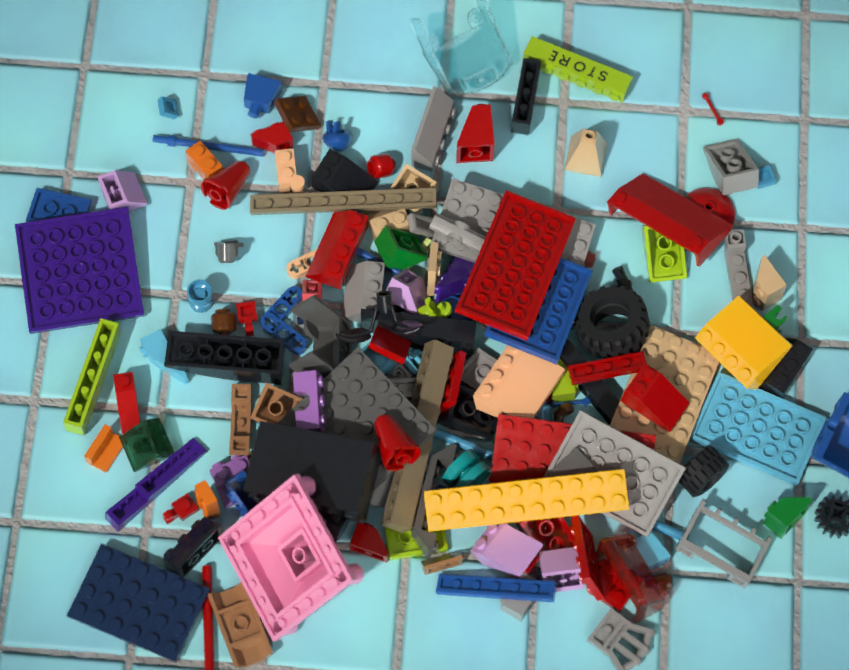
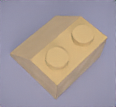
[389,164,441,214]
[363,209,410,241]
[752,255,787,311]

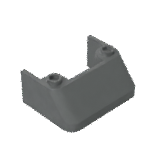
[289,295,352,378]

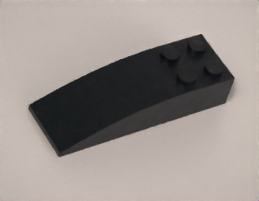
[361,309,477,359]
[164,331,285,385]

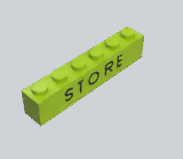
[522,36,633,103]

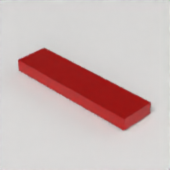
[567,351,647,385]

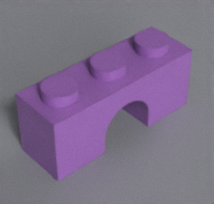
[293,370,327,432]

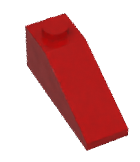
[113,372,142,437]

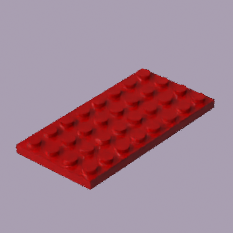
[455,190,576,341]
[490,414,656,483]

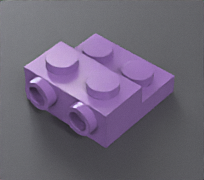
[210,455,249,509]

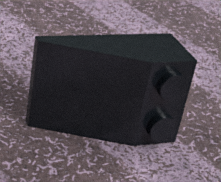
[311,149,379,212]
[437,384,498,441]

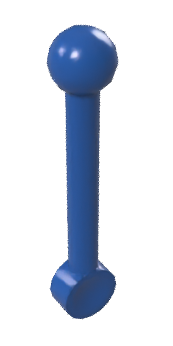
[550,398,590,408]

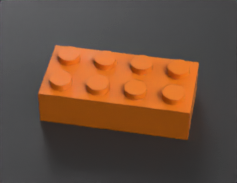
[194,480,220,520]

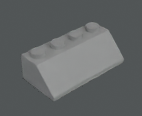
[411,86,456,172]

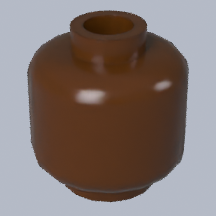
[211,309,237,335]

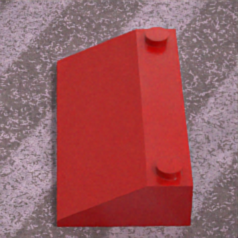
[607,173,733,267]

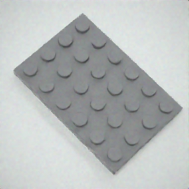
[544,410,686,537]

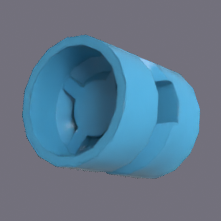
[187,279,214,313]

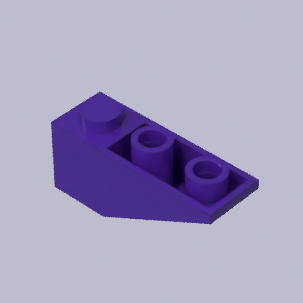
[434,257,475,303]

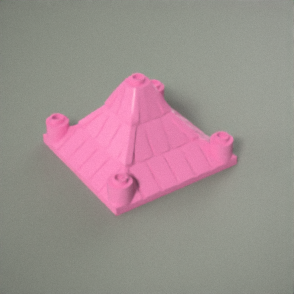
[218,474,364,642]

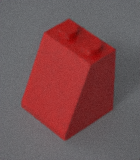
[456,103,495,163]

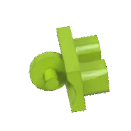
[418,297,452,318]

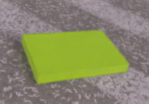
[384,515,448,561]

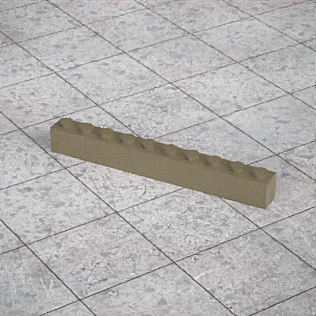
[381,340,454,533]

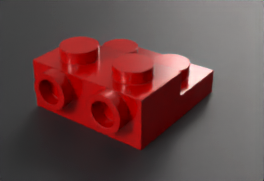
[586,555,642,614]

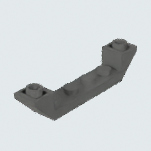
[411,444,459,559]

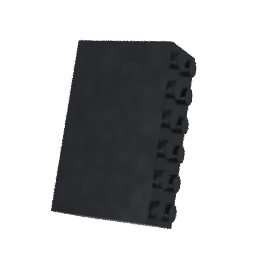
[243,421,381,523]

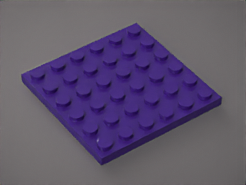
[15,207,144,334]

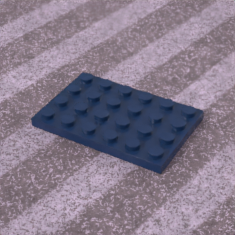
[67,544,210,663]

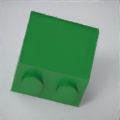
[374,225,428,270]
[763,497,813,539]

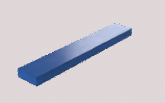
[436,574,557,602]

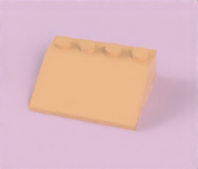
[473,345,565,418]

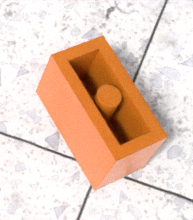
[185,141,223,180]

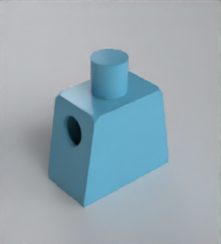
[625,529,671,577]

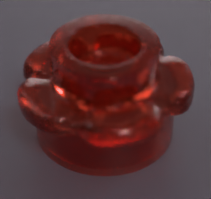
[584,251,596,268]

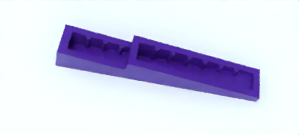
[105,437,207,532]

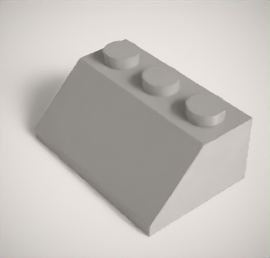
[342,261,385,322]

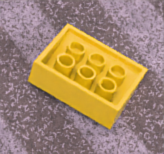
[695,296,792,390]

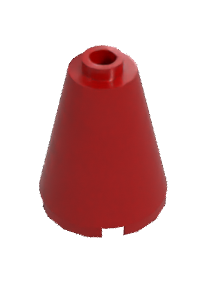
[201,161,251,210]
[374,414,421,471]

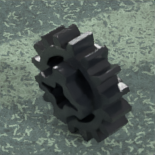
[814,495,849,539]

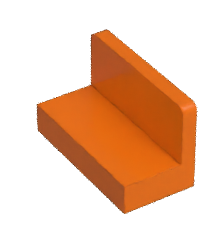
[84,424,126,473]

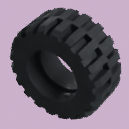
[574,285,650,359]

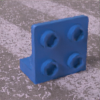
[224,469,259,516]

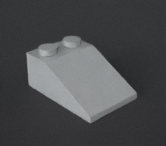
[703,139,759,196]

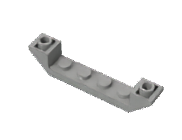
[724,229,755,310]

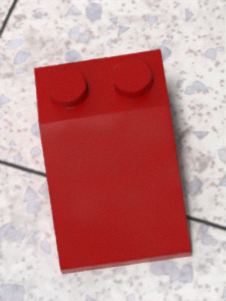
[620,363,690,433]
[514,517,575,556]

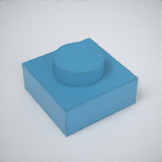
[157,96,179,119]
[758,165,776,189]

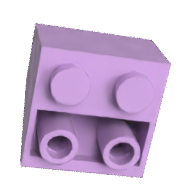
[97,170,147,212]
[386,268,429,315]
[539,547,584,592]

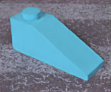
[139,329,189,385]

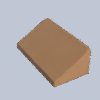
[421,551,463,575]

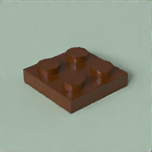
[274,96,321,132]

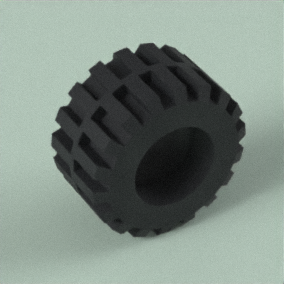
[678,446,729,497]

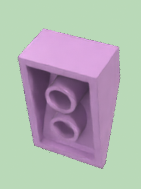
[471,523,543,576]

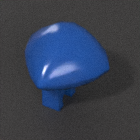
[322,120,353,152]

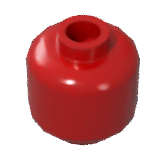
[367,153,396,179]

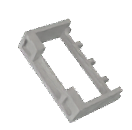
[675,499,772,588]

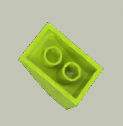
[641,225,687,283]

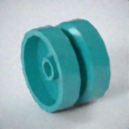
[442,449,492,488]

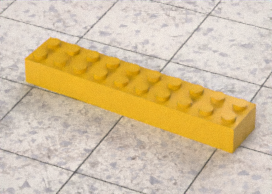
[424,468,629,532]

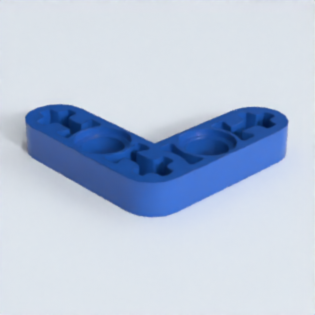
[260,286,307,355]

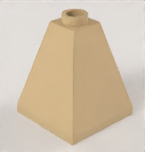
[564,129,607,177]

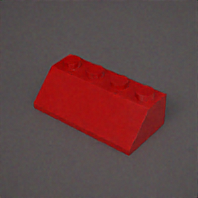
[306,210,369,290]

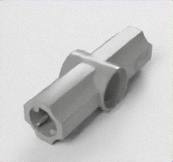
[429,213,486,253]

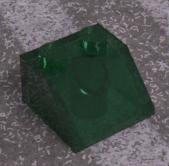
[119,418,175,472]

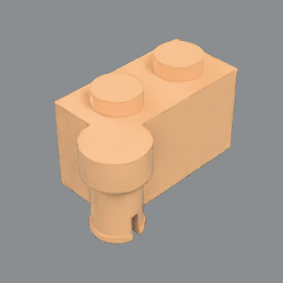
[275,149,305,194]

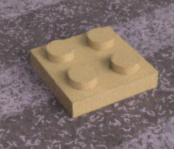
[427,242,442,296]

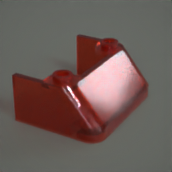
[596,532,667,624]

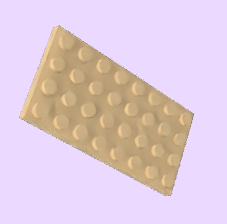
[610,325,719,464]

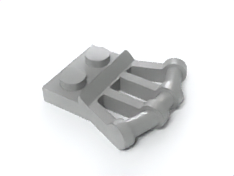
[587,608,656,670]

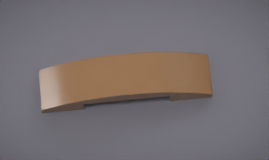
[229,384,251,455]

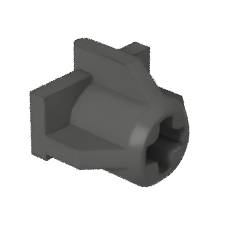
[214,240,244,263]

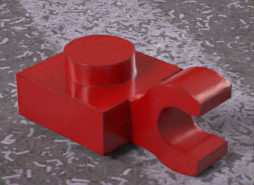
[236,301,258,337]
[162,493,199,524]

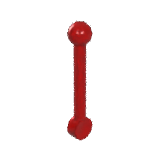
[702,93,724,126]

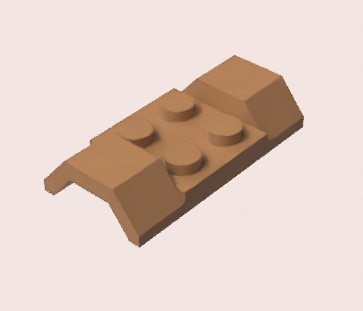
[207,582,273,668]

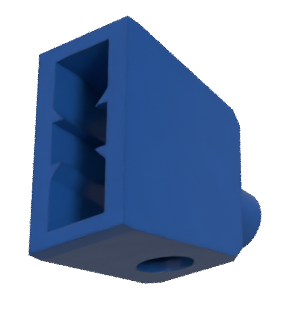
[244,73,282,119]

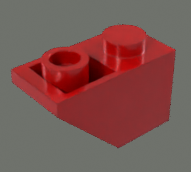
[250,122,294,153]

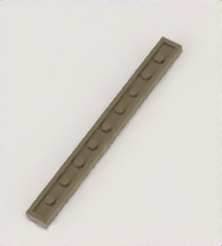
[250,188,437,215]

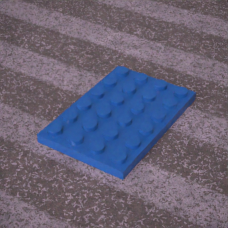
[484,258,593,365]

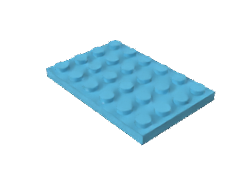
[689,372,827,486]

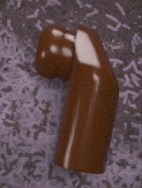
[554,403,574,422]

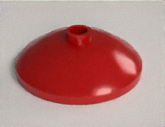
[685,188,735,225]

